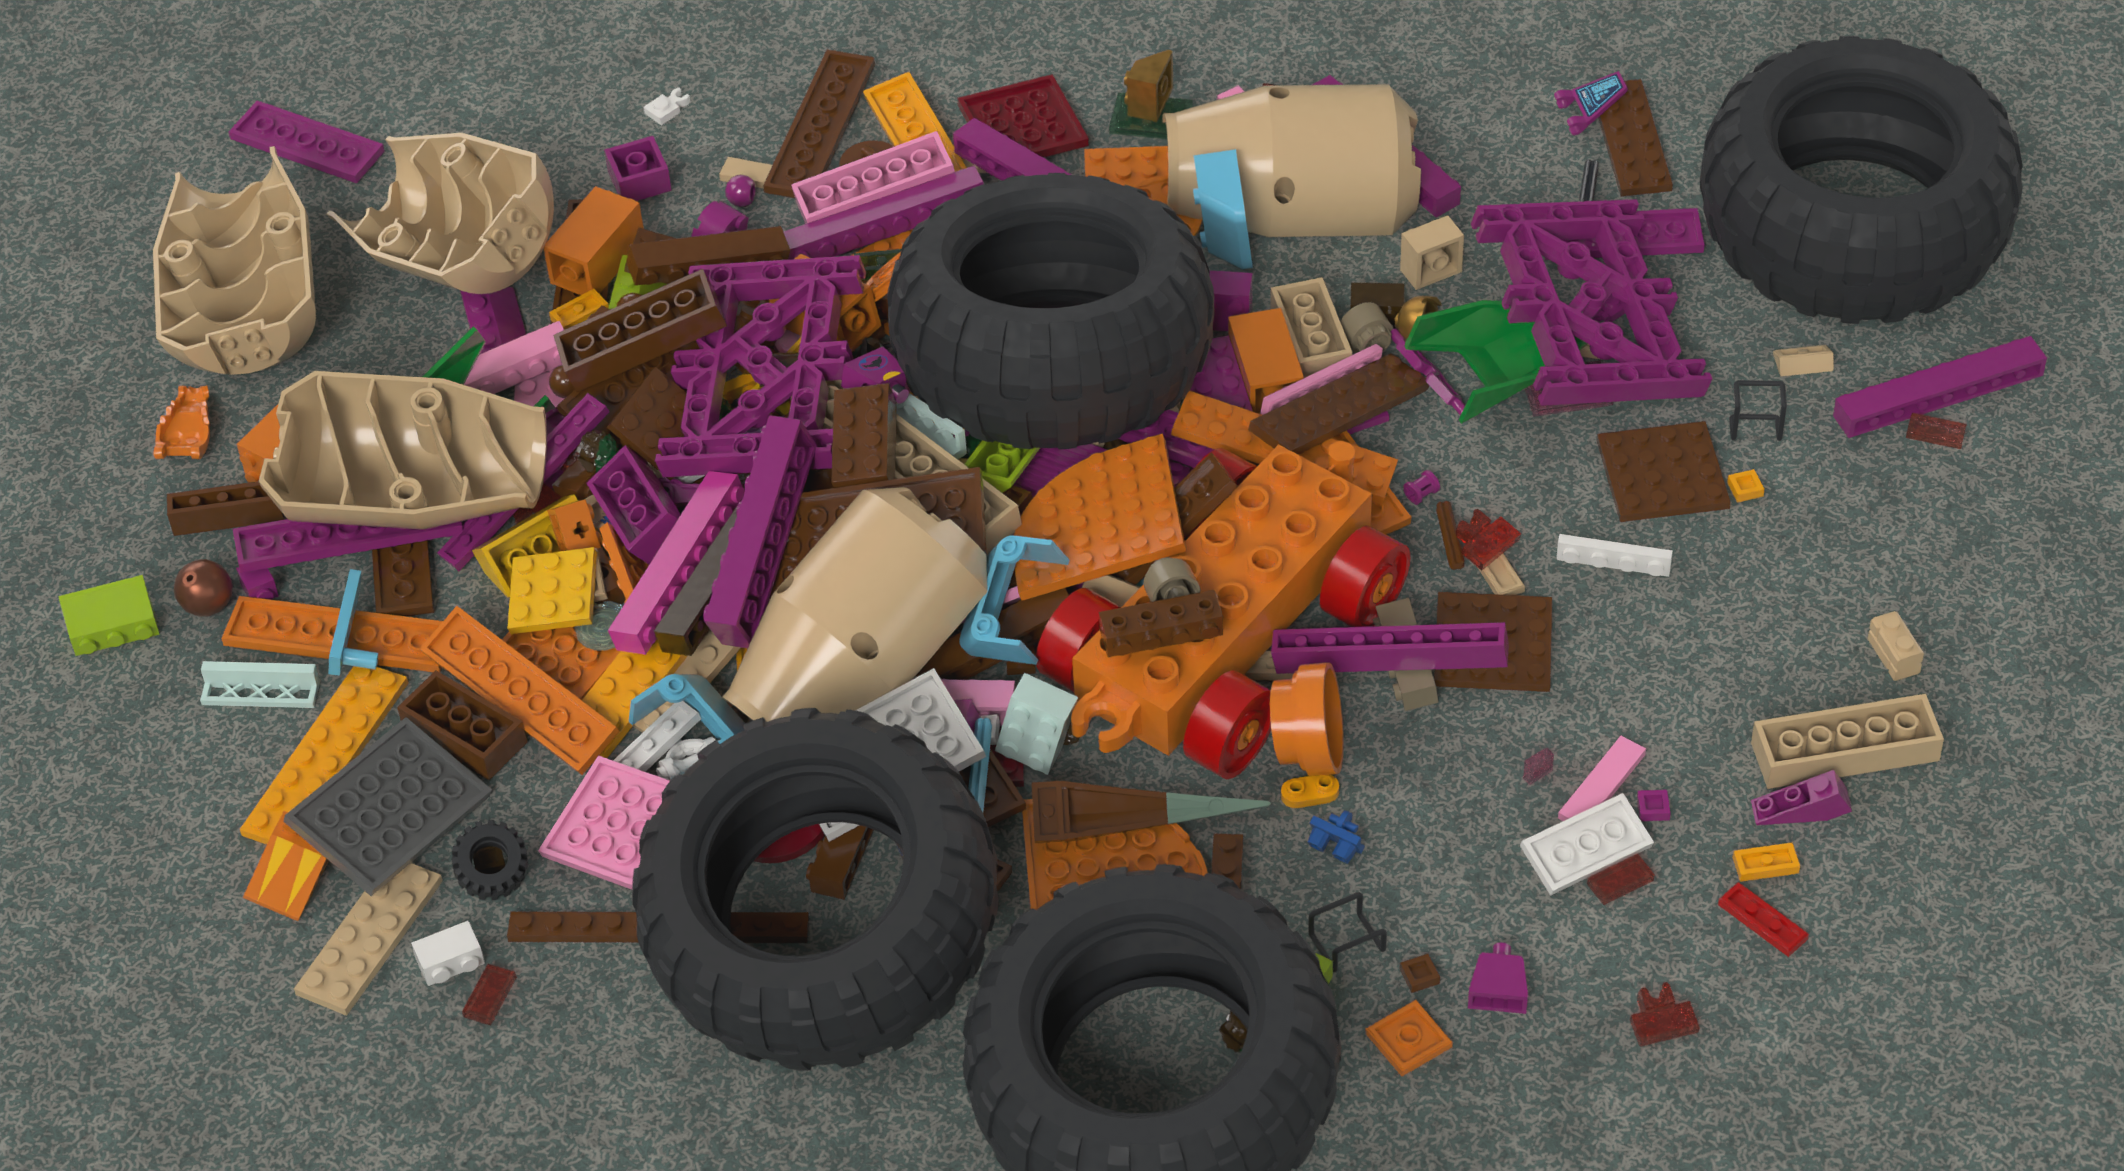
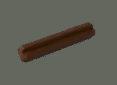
[1436,501,1465,570]

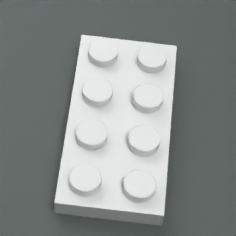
[1520,793,1654,896]

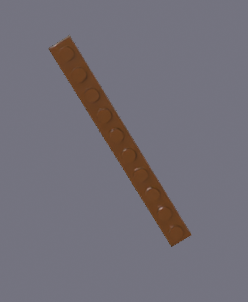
[507,912,810,943]

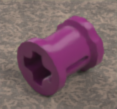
[1403,470,1440,505]

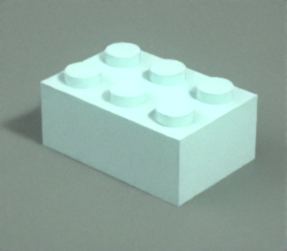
[995,673,1078,775]

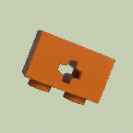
[547,499,602,551]

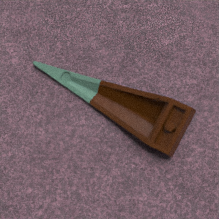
[1032,781,1271,843]

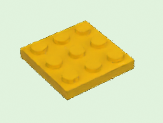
[507,547,597,634]

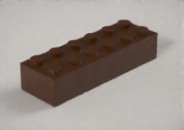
[553,269,727,392]

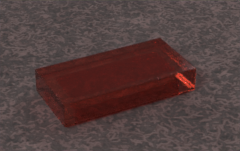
[1906,413,1967,449]
[1587,854,1655,905]
[462,964,517,1025]

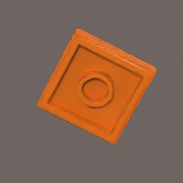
[1366,1000,1453,1076]

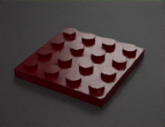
[957,74,1089,157]

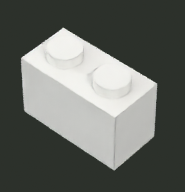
[411,921,485,986]

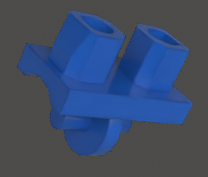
[1308,810,1365,864]

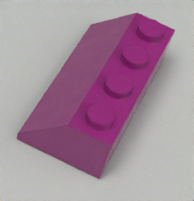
[460,286,526,354]

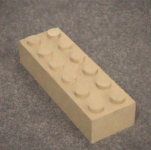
[1751,694,1944,789]

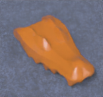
[153,386,210,459]

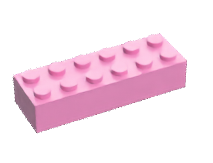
[791,131,955,224]

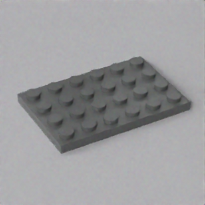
[283,717,492,896]

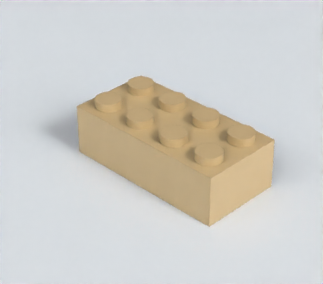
[1271,278,1352,378]

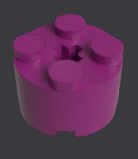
[691,201,749,237]

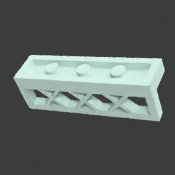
[896,393,967,460]
[200,661,320,708]

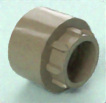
[1340,303,1393,353]
[1144,557,1201,602]

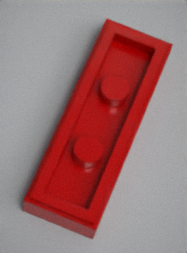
[1718,882,1809,957]

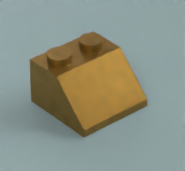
[1124,50,1173,122]

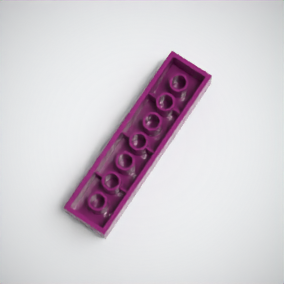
[704,415,817,648]

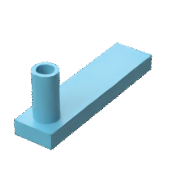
[329,569,379,676]

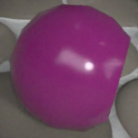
[725,174,756,207]

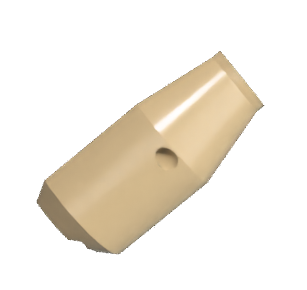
[1163,84,1421,237]
[326,133,554,294]
[153,146,316,374]
[259,371,547,530]
[722,487,988,722]

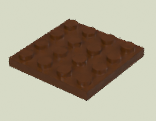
[1596,421,1731,522]
[1434,592,1552,692]

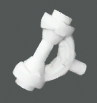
[656,737,720,781]

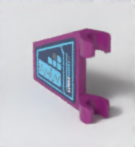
[1554,71,1628,136]

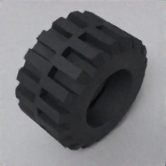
[452,820,528,900]

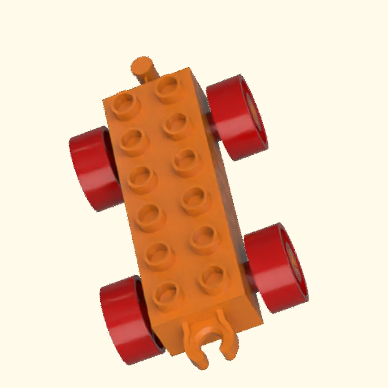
[1036,441,1411,780]

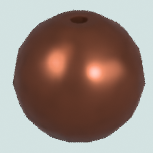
[174,559,233,617]

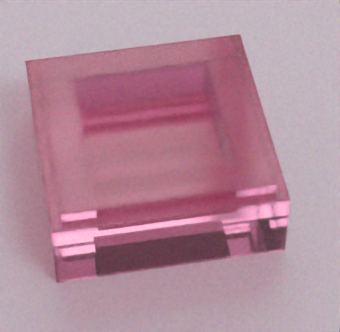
[1523,748,1554,785]

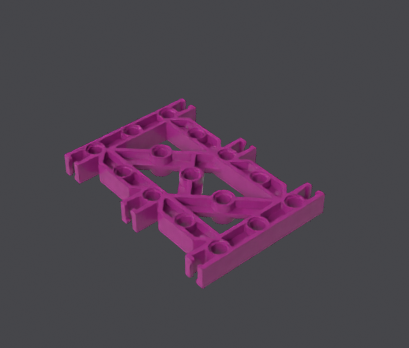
[1471,199,1712,406]
[655,255,866,477]

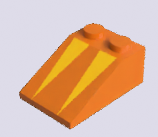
[243,811,329,921]

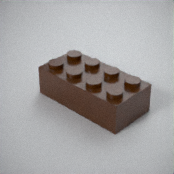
[831,383,897,488]
[397,670,527,780]

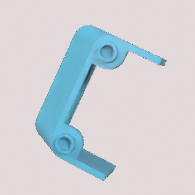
[1193,149,1253,270]
[959,535,1069,665]
[629,674,745,744]

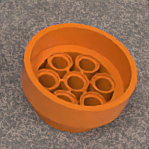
[1270,662,1344,776]

